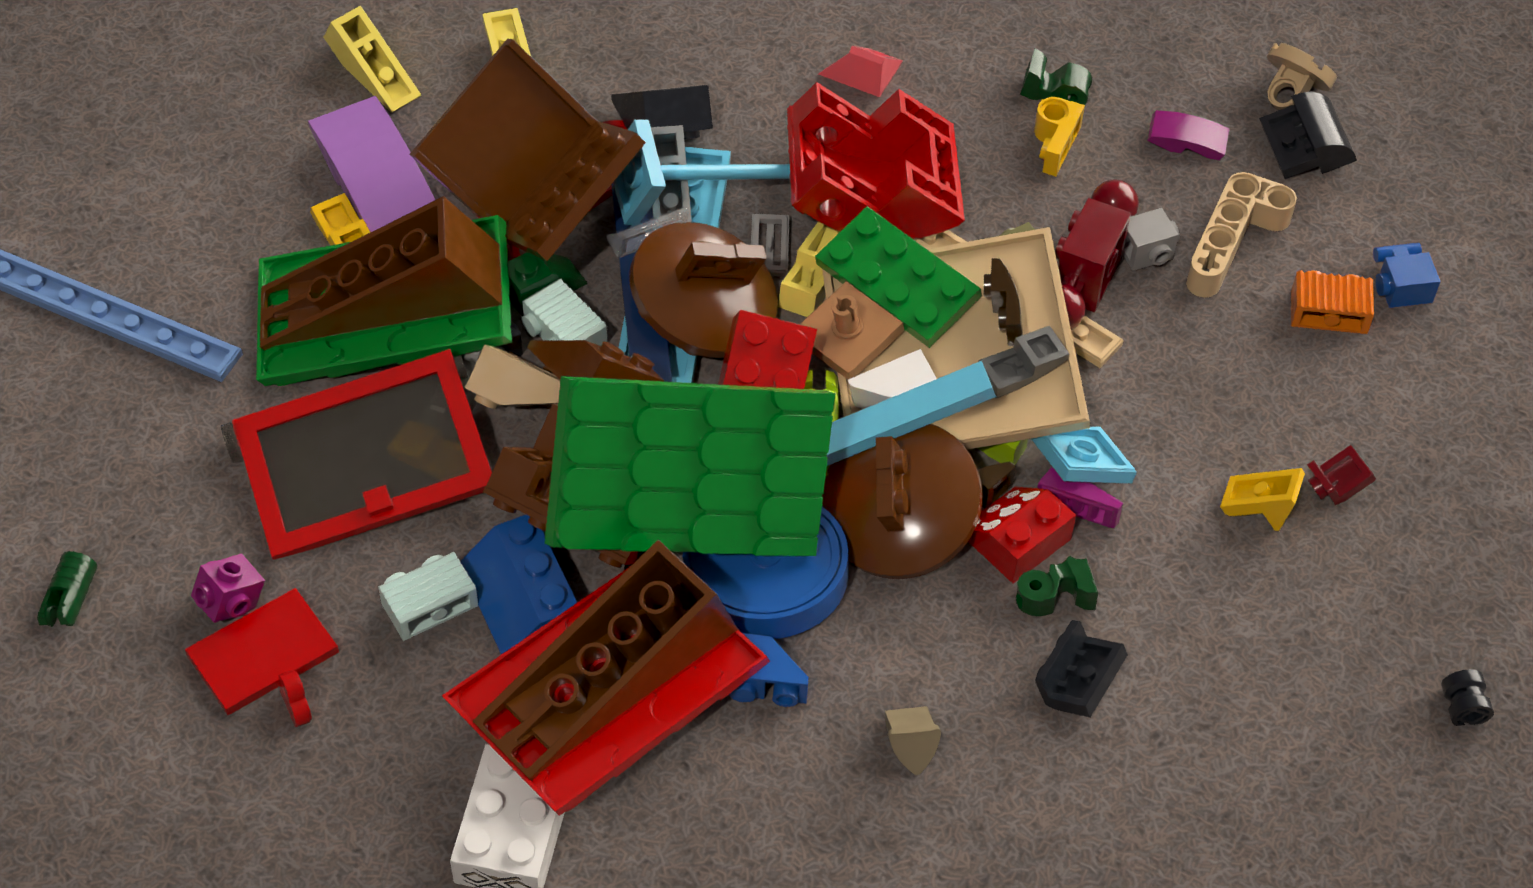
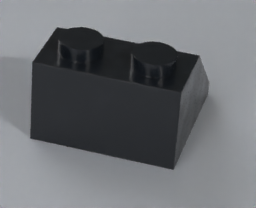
[611,85,713,139]

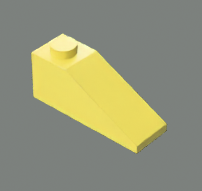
[323,6,421,113]

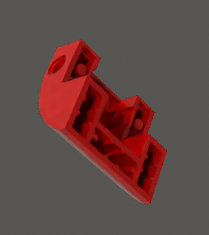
[787,82,965,239]

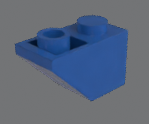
[729,633,809,707]

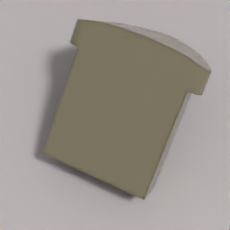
[885,706,941,775]

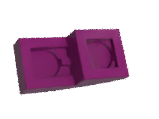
[1147,110,1230,160]

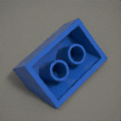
[460,515,577,655]

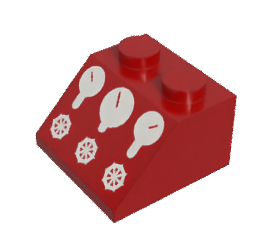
[968,486,1076,584]

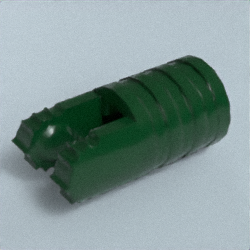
[37,551,97,627]

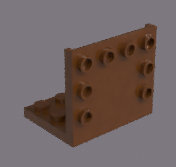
[409,38,646,261]

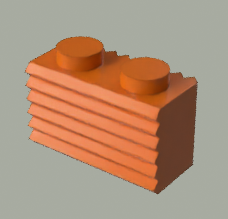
[1291,270,1374,334]

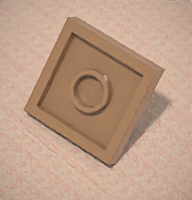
[800,281,904,380]

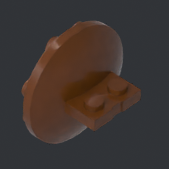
[629,222,778,358]
[822,424,983,579]

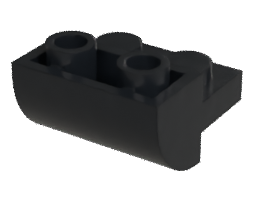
[1259,92,1357,179]

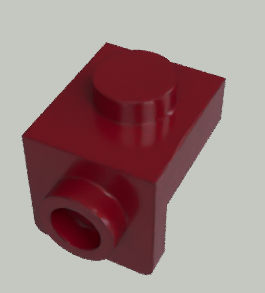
[1307,445,1376,505]

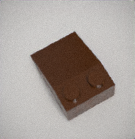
[527,340,664,382]

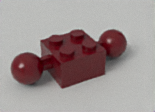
[1055,179,1139,330]

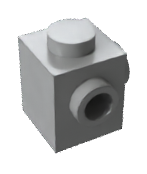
[1123,208,1180,271]

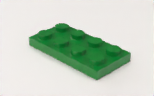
[815,206,982,348]

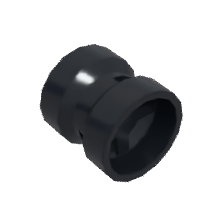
[1441,669,1494,726]

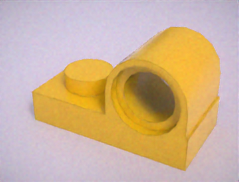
[1034,97,1085,177]

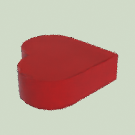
[279,670,312,727]

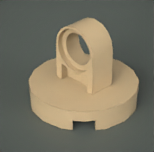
[1267,43,1337,110]

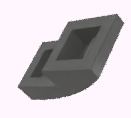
[978,326,1070,399]

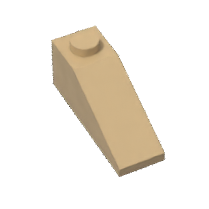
[465,345,560,409]

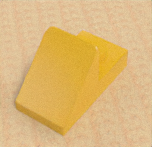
[1220,468,1305,531]

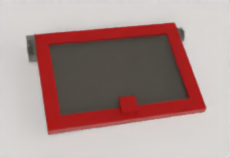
[220,349,492,560]

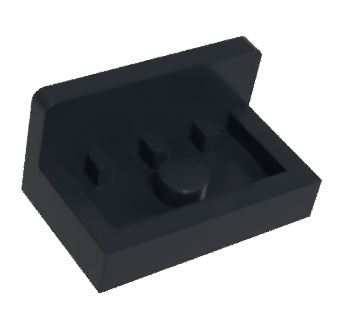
[1035,620,1128,718]

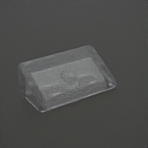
[607,207,689,258]

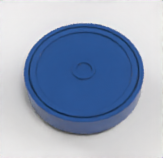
[682,507,849,639]

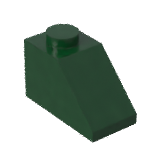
[507,252,587,317]

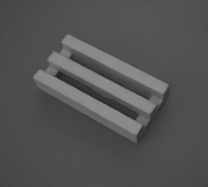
[751,214,789,279]

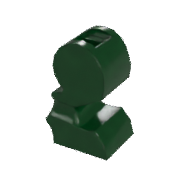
[1020,48,1092,105]
[1016,556,1098,617]

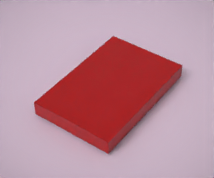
[185,588,339,715]

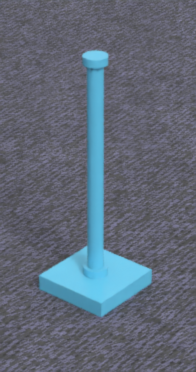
[613,120,790,225]

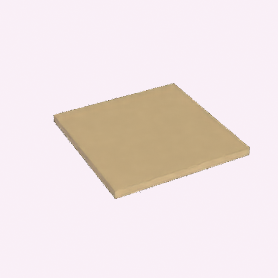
[822,227,1090,450]

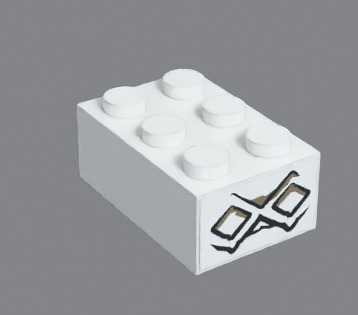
[450,744,565,888]

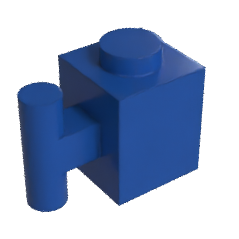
[1373,243,1441,308]

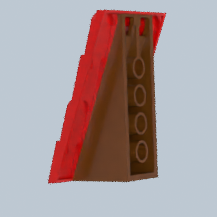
[442,540,770,816]

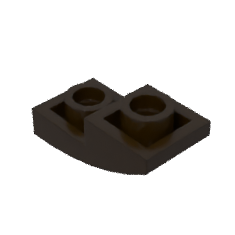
[984,258,1023,346]

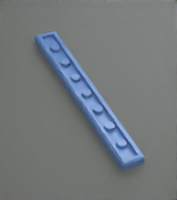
[0,250,243,382]

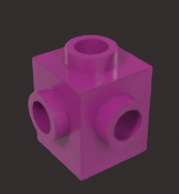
[191,553,265,623]

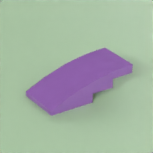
[308,96,435,232]

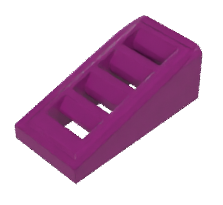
[1037,467,1123,528]

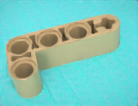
[1186,172,1297,298]

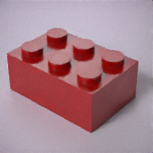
[718,310,817,389]

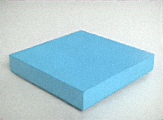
[1031,427,1137,483]

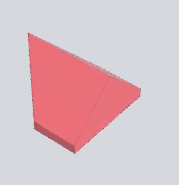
[818,46,903,97]

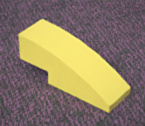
[778,221,841,317]

